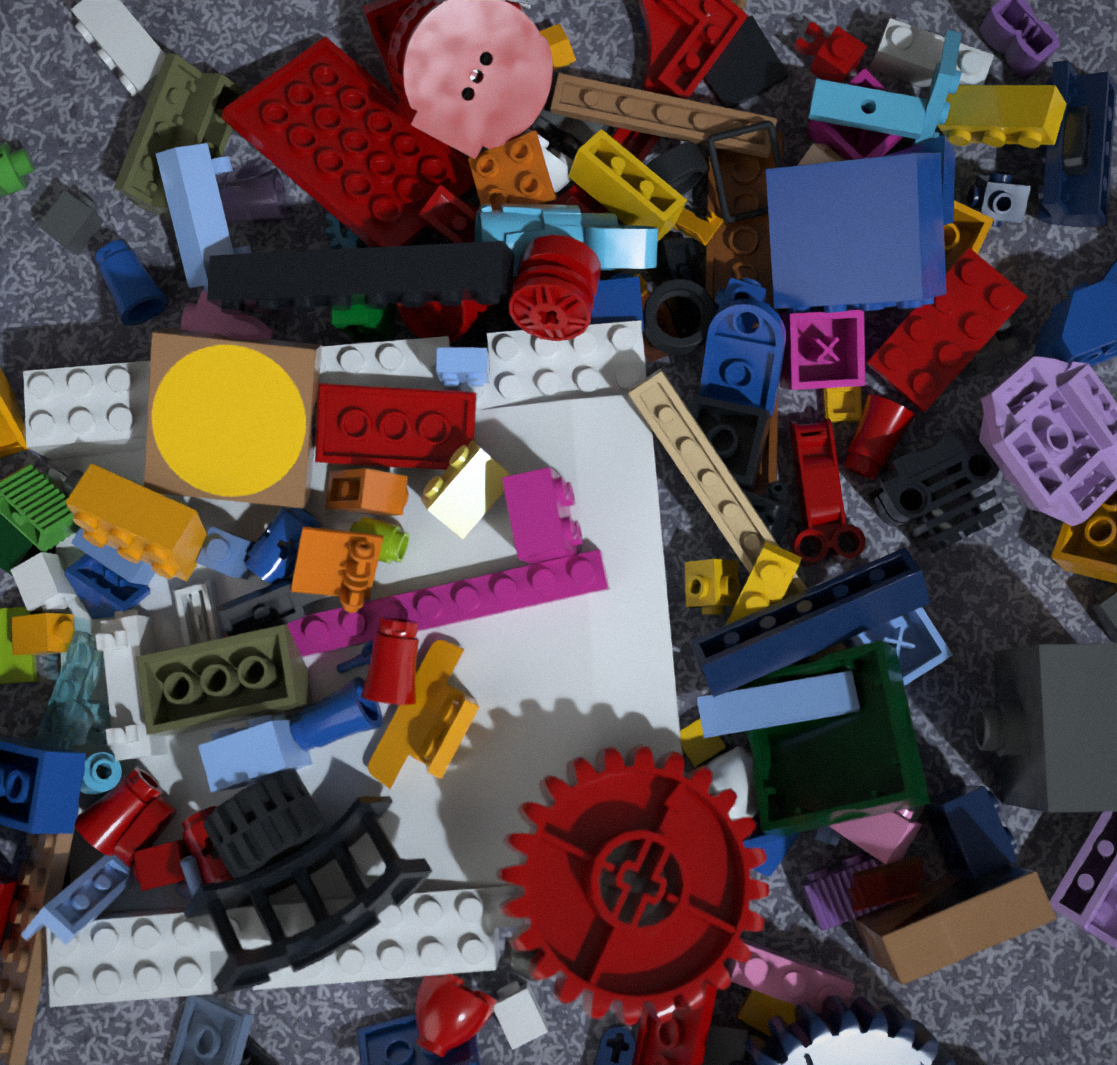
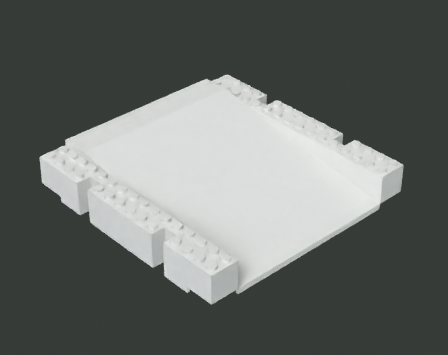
[23,320,684,1007]

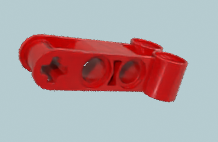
[789,418,866,567]

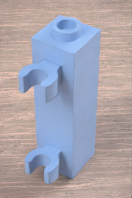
[156,143,252,293]

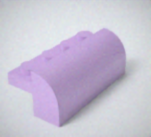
[1049,811,1117,950]

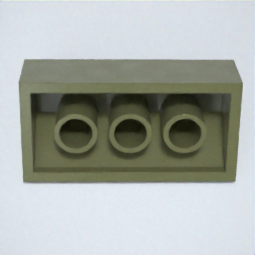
[136,625,313,736]

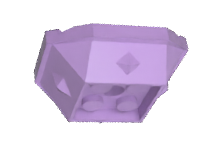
[979,356,1117,526]

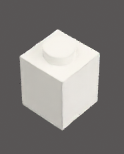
[11,552,77,613]
[493,981,548,1050]

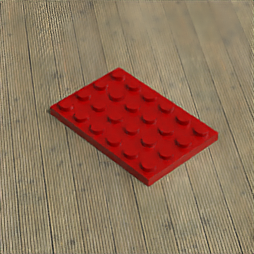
[222,36,476,248]

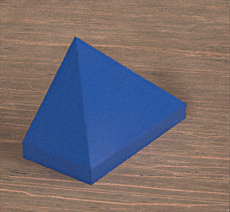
[65,553,150,619]
[742,832,800,877]

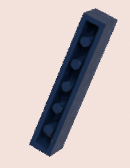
[689,547,930,697]

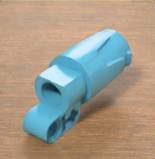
[474,204,658,277]

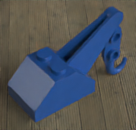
[1033,259,1117,367]

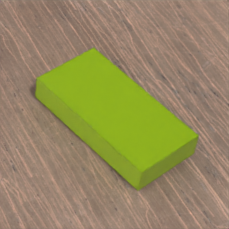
[0,607,37,684]

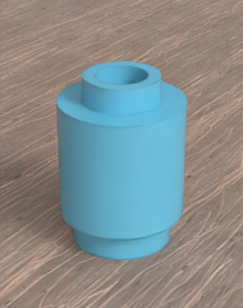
[80,752,122,795]

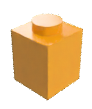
[12,613,75,655]

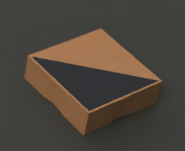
[853,864,1057,985]

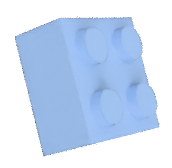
[436,348,489,387]

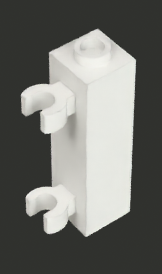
[95,610,168,761]

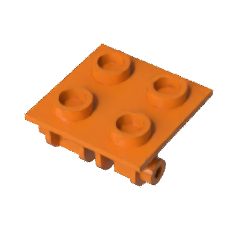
[468,130,556,209]
[291,527,383,613]

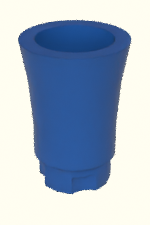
[95,240,169,326]
[289,677,382,751]

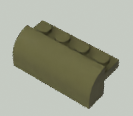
[114,53,246,220]

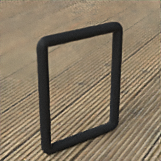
[707,120,783,223]

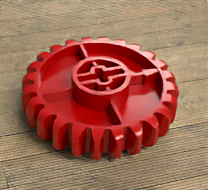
[497,744,769,1025]

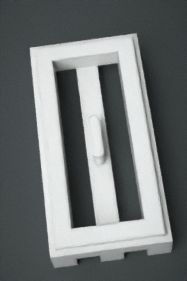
[173,580,224,646]

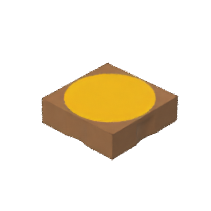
[144,328,322,508]

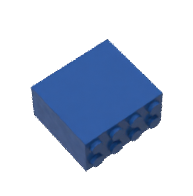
[766,153,946,313]

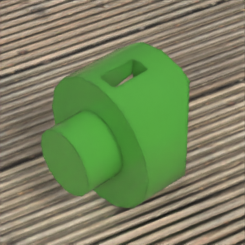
[0,142,35,197]

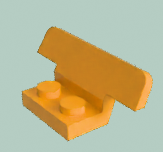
[368,640,480,789]

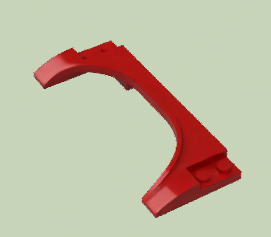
[417,0,748,285]

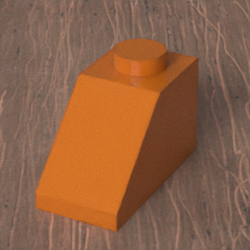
[325,468,409,516]

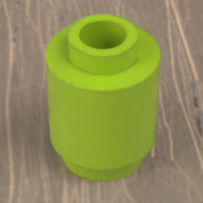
[349,516,409,564]

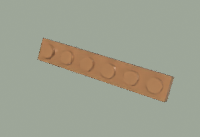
[551,73,777,159]

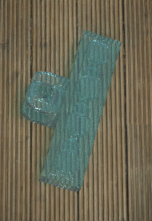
[34,631,111,750]

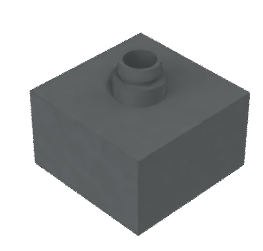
[974,643,1117,813]

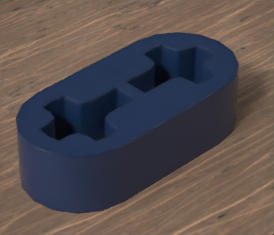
[594,1024,635,1065]

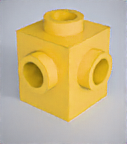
[685,559,740,615]

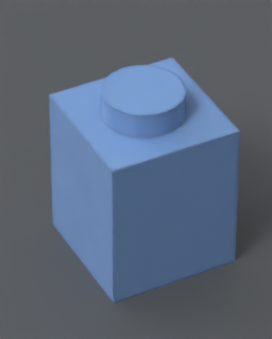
[196,526,255,580]

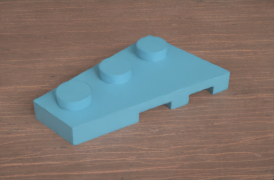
[911,29,962,147]

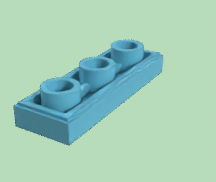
[808,79,927,139]

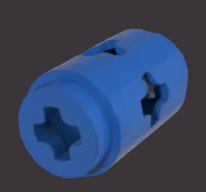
[245,506,323,584]

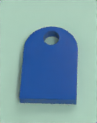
[699,299,786,418]

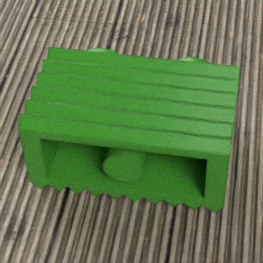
[0,464,79,553]

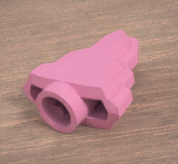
[181,289,274,341]

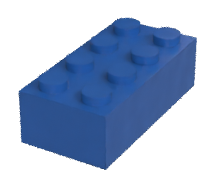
[0,734,86,834]

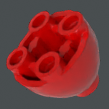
[415,974,497,1058]

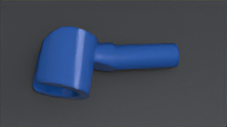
[336,641,374,674]

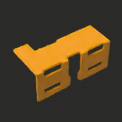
[673,208,724,246]

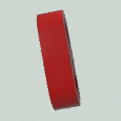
[113,796,177,867]

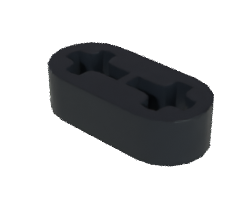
[1062,105,1093,177]

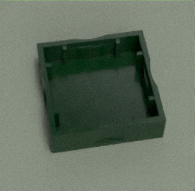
[737,640,930,837]

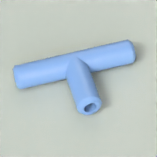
[175,856,204,900]

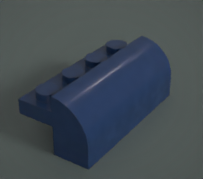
[1038,60,1117,227]

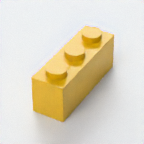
[937,85,1067,148]
[568,129,687,241]

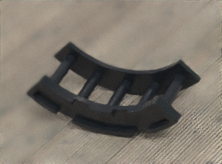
[183,796,432,994]

